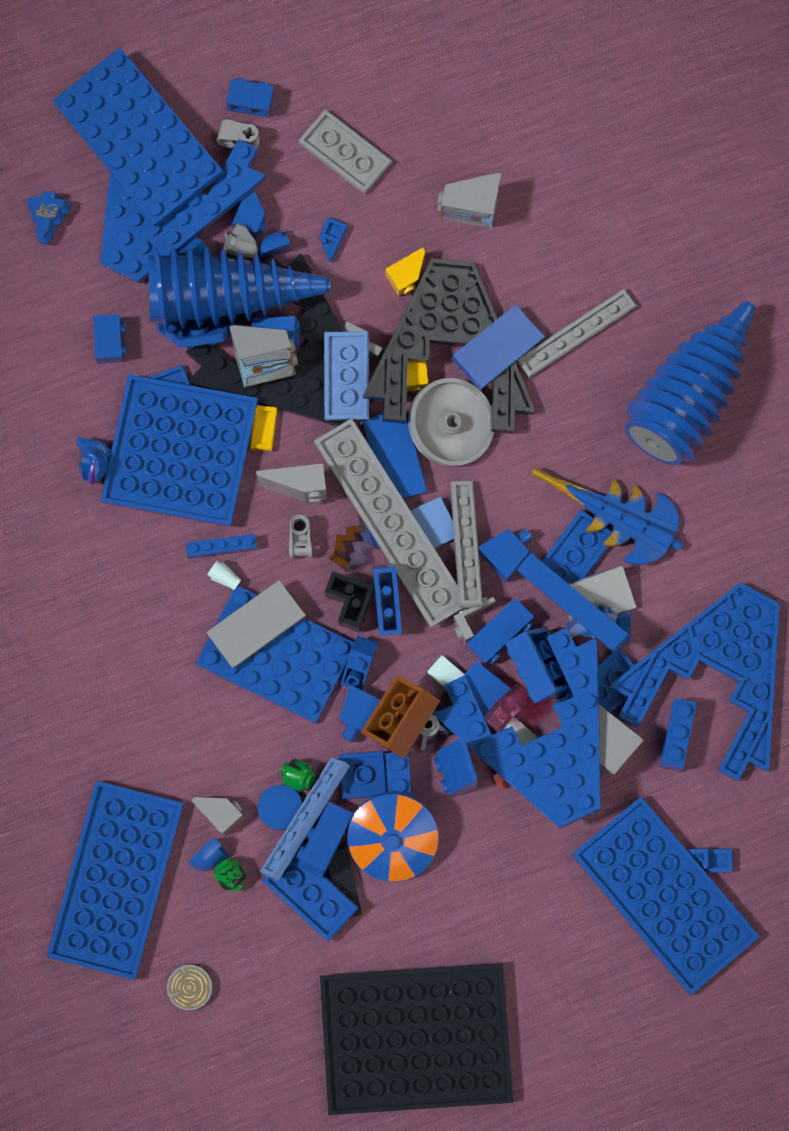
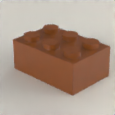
[361,675,440,758]

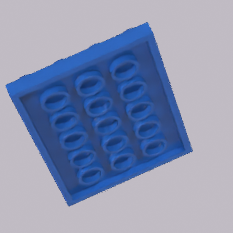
[195,586,354,724]

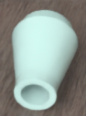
[207,560,241,590]

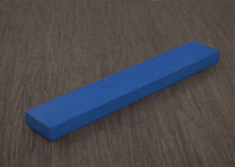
[516,553,630,653]

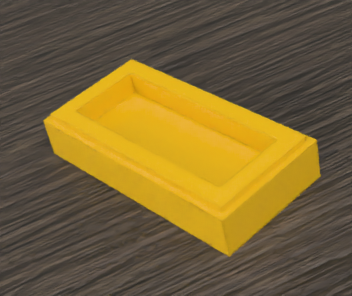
[250,405,278,452]

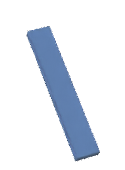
[260,757,350,881]

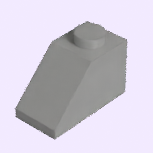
[191,797,243,836]

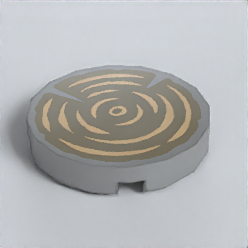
[167,965,213,1011]

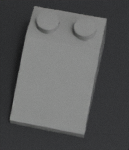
[256,464,327,504]

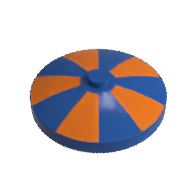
[347,792,439,882]

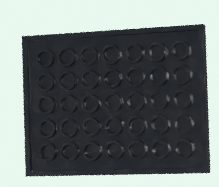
[320,963,513,1116]

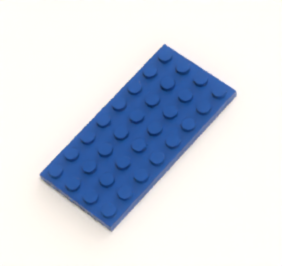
[53,47,224,227]
[46,781,184,981]
[572,797,760,996]

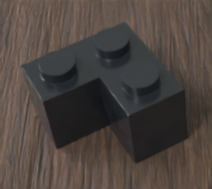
[325,571,375,632]

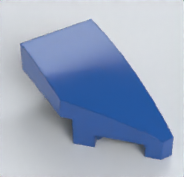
[689,849,733,873]

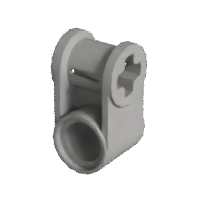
[216,119,260,148]
[289,515,312,559]

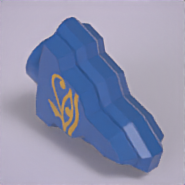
[27,191,71,245]

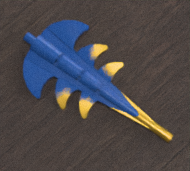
[531,467,683,566]

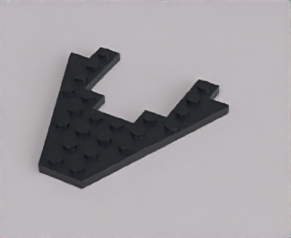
[186,253,374,427]
[363,258,535,434]

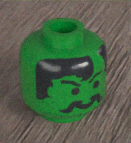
[280,758,316,792]
[213,857,247,893]

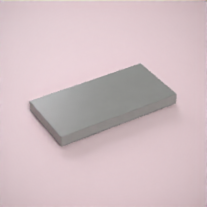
[298,109,392,195]
[206,580,306,669]

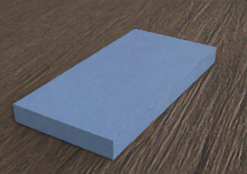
[324,331,369,421]

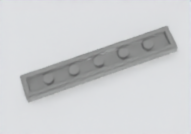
[516,289,637,379]
[450,481,483,608]

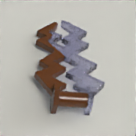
[329,512,374,573]

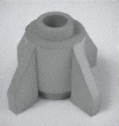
[224,223,258,261]
[419,713,450,751]

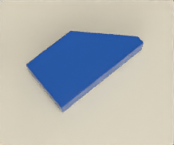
[319,217,348,263]

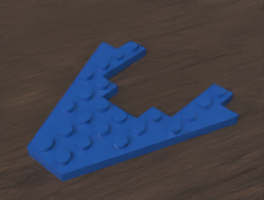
[100,139,266,284]
[610,583,780,782]
[434,627,601,829]

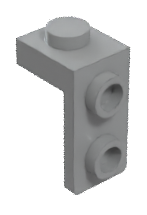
[453,597,496,644]

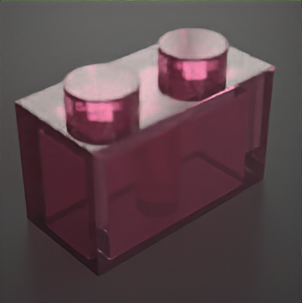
[484,683,533,732]

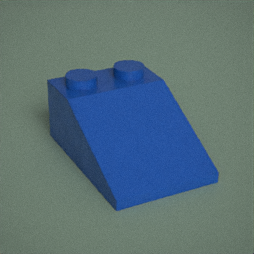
[434,737,478,798]

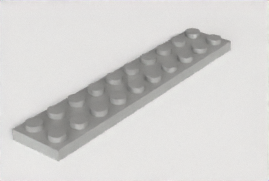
[314,418,463,628]

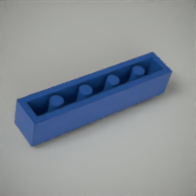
[186,534,257,559]

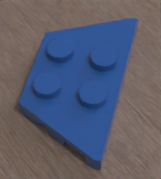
[156,315,241,348]

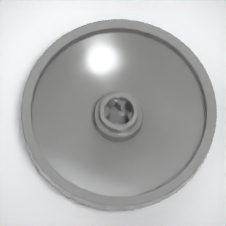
[408,378,494,467]

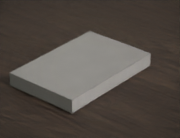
[568,565,636,621]

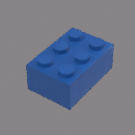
[505,627,571,704]

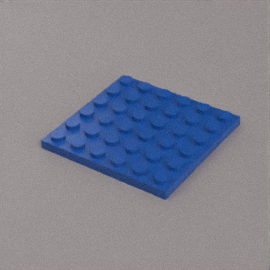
[100,374,258,527]

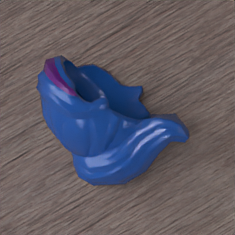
[76,436,111,485]

